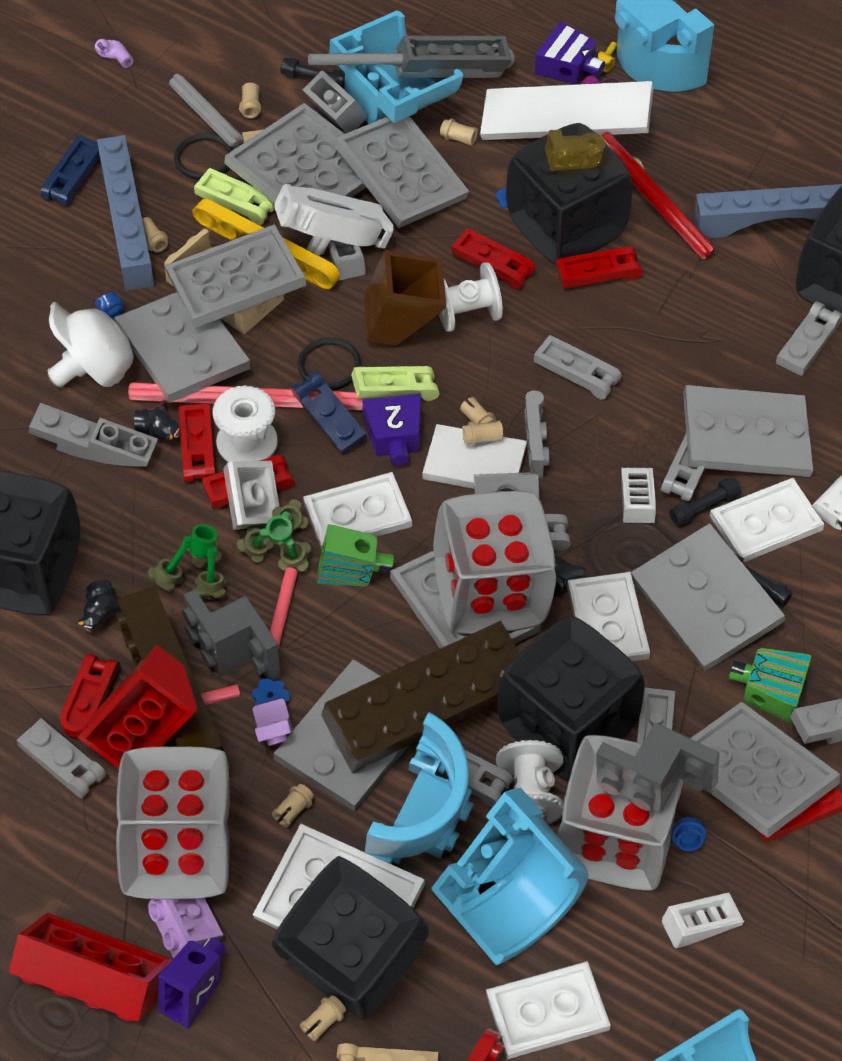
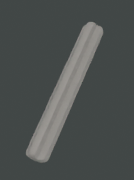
[169,74,243,149]

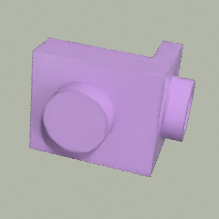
[253,698,293,745]

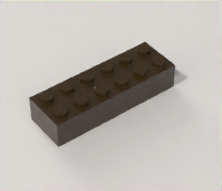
[115,585,231,777]
[321,621,520,773]

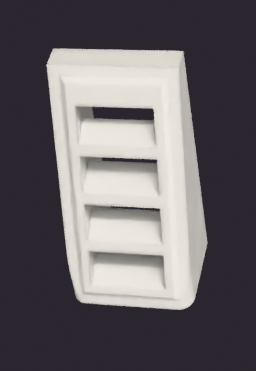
[621,468,656,523]
[662,893,744,948]

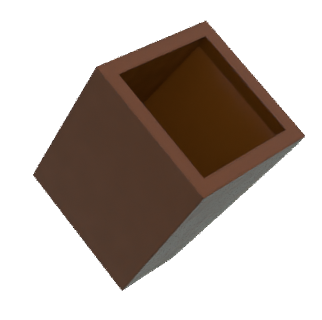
[364,250,446,346]

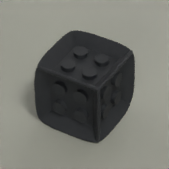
[506,123,632,264]
[796,186,842,313]
[0,470,81,615]
[497,616,645,781]
[272,856,429,1020]

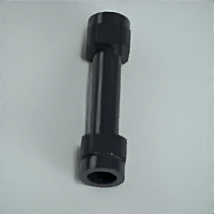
[280,58,345,89]
[669,477,742,527]
[734,552,793,608]

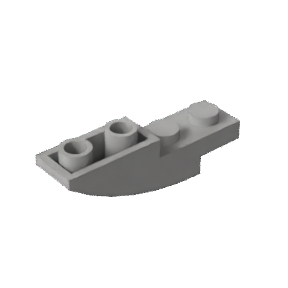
[28,403,158,466]
[790,698,842,744]

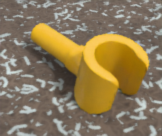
[598,42,617,73]

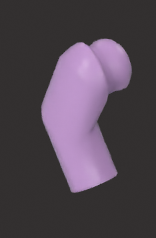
[95,39,134,68]

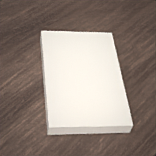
[423,424,527,492]
[303,472,412,549]
[710,478,824,562]
[567,572,650,661]
[486,961,611,1059]

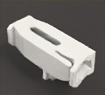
[274,184,393,256]

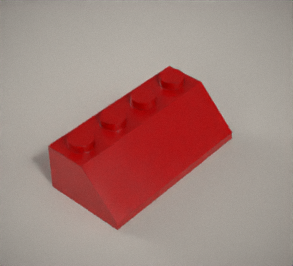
[78,645,198,769]
[9,912,172,1022]

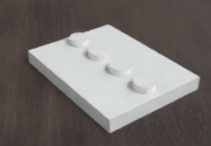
[253,824,425,929]

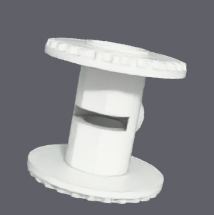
[439,262,503,332]
[213,385,278,462]
[496,740,564,824]

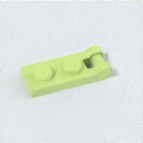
[194,168,275,225]
[351,366,440,401]

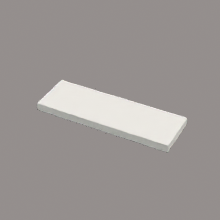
[480,81,654,140]

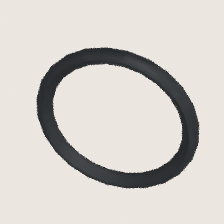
[174,133,233,179]
[297,338,361,389]

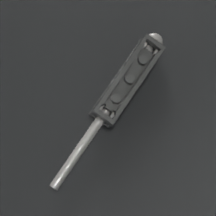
[308,36,515,78]

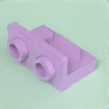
[148,898,223,958]

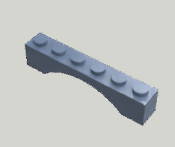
[97,135,154,291]
[693,184,842,238]

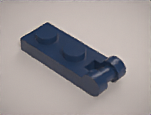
[41,135,100,206]
[290,370,367,455]

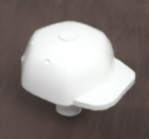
[47,302,134,388]

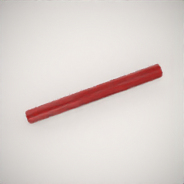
[599,132,715,260]

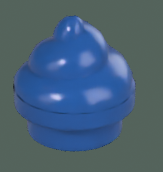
[94,292,124,321]
[671,817,706,852]

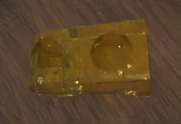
[545,130,605,171]

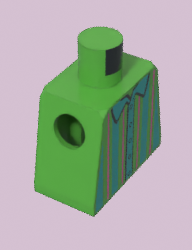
[317,524,394,586]
[729,648,812,723]

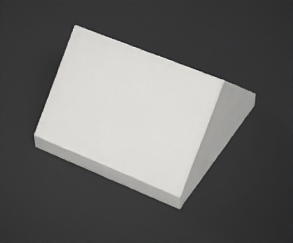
[223,461,279,530]

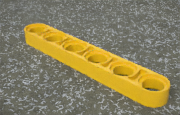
[192,198,340,289]

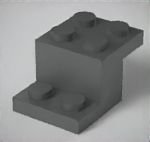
[182,589,281,682]
[596,722,720,813]

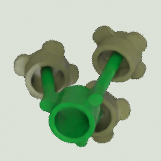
[236,500,311,572]
[148,524,227,599]

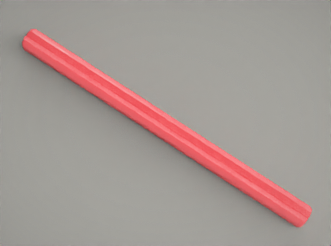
[128,382,370,410]

